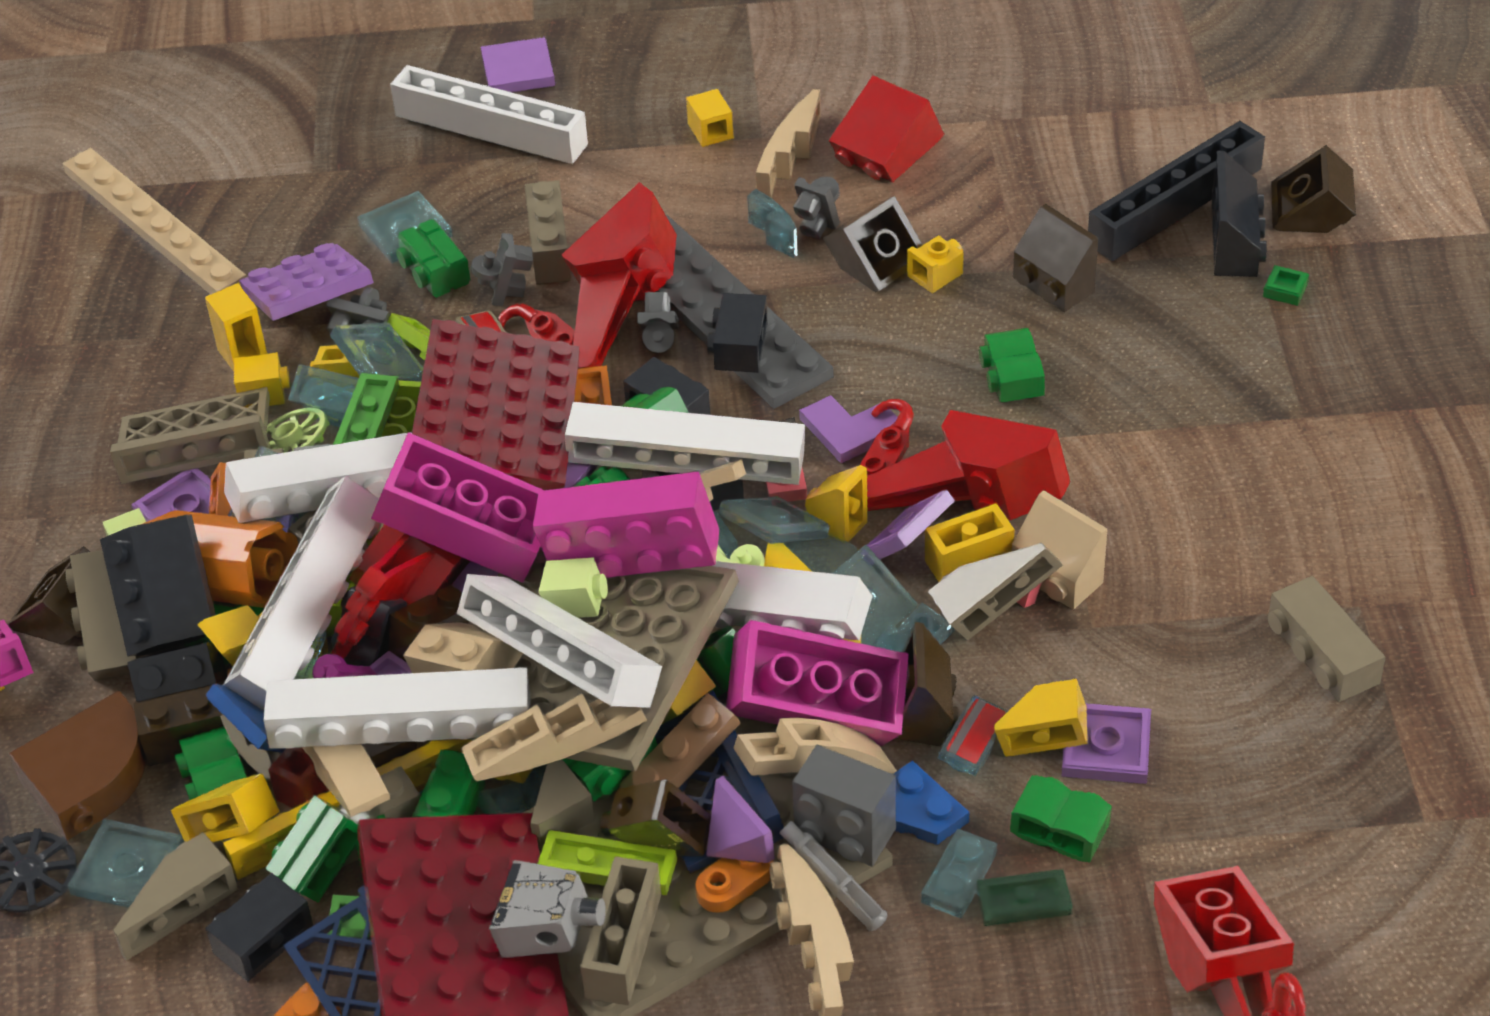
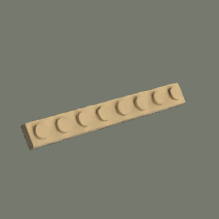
[63,148,247,294]

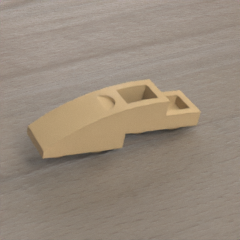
[734,718,897,776]
[302,744,390,817]
[770,844,854,1016]

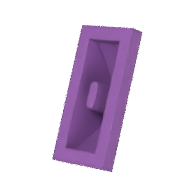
[706,776,775,863]

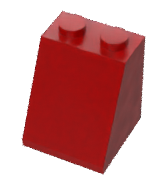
[829,75,944,183]

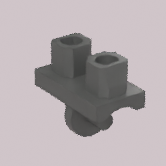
[793,177,840,239]
[471,233,533,306]
[326,287,396,349]
[637,292,679,353]

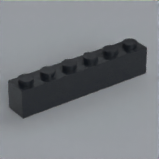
[1088,120,1265,262]

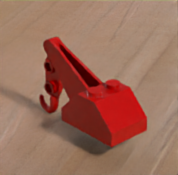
[498,182,677,369]
[860,399,1070,521]
[330,525,470,659]
[1154,866,1306,1016]

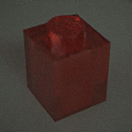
[268,747,330,809]

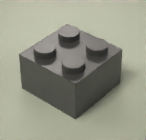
[792,745,896,867]

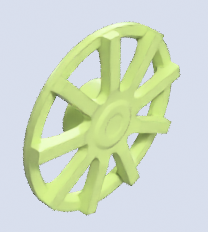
[267,407,330,453]

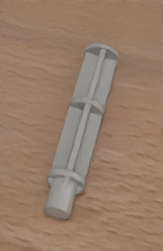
[779,821,888,931]

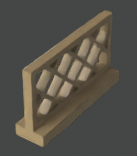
[110,387,270,484]

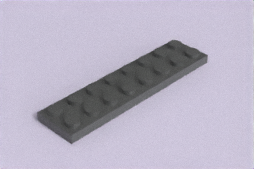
[656,214,834,409]

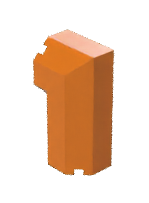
[140,510,298,608]

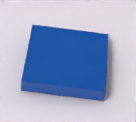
[206,684,306,756]

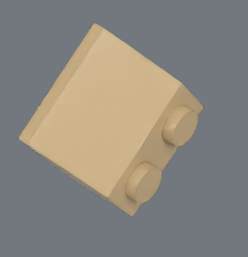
[1012,491,1107,610]
[403,622,523,673]

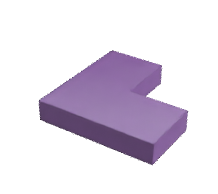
[799,395,898,463]

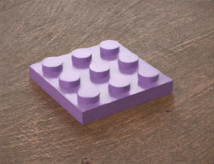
[239,243,374,321]

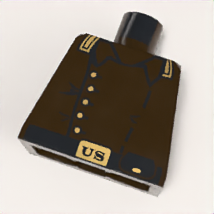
[600,779,711,856]

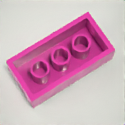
[371,432,545,583]
[533,471,720,578]
[726,620,909,746]

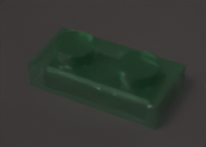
[976,869,1072,926]

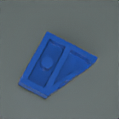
[894,761,969,845]

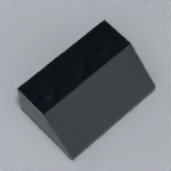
[1211,151,1267,277]
[100,515,216,657]

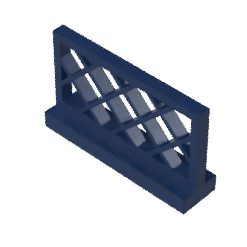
[655,690,784,874]
[284,886,381,1016]

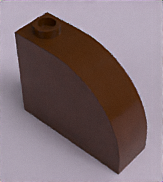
[9,690,146,840]

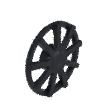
[0,828,77,913]

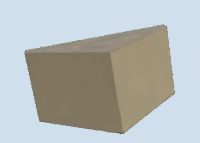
[530,759,594,850]

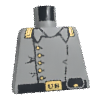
[489,861,606,957]

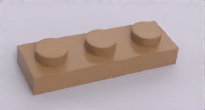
[619,693,741,788]

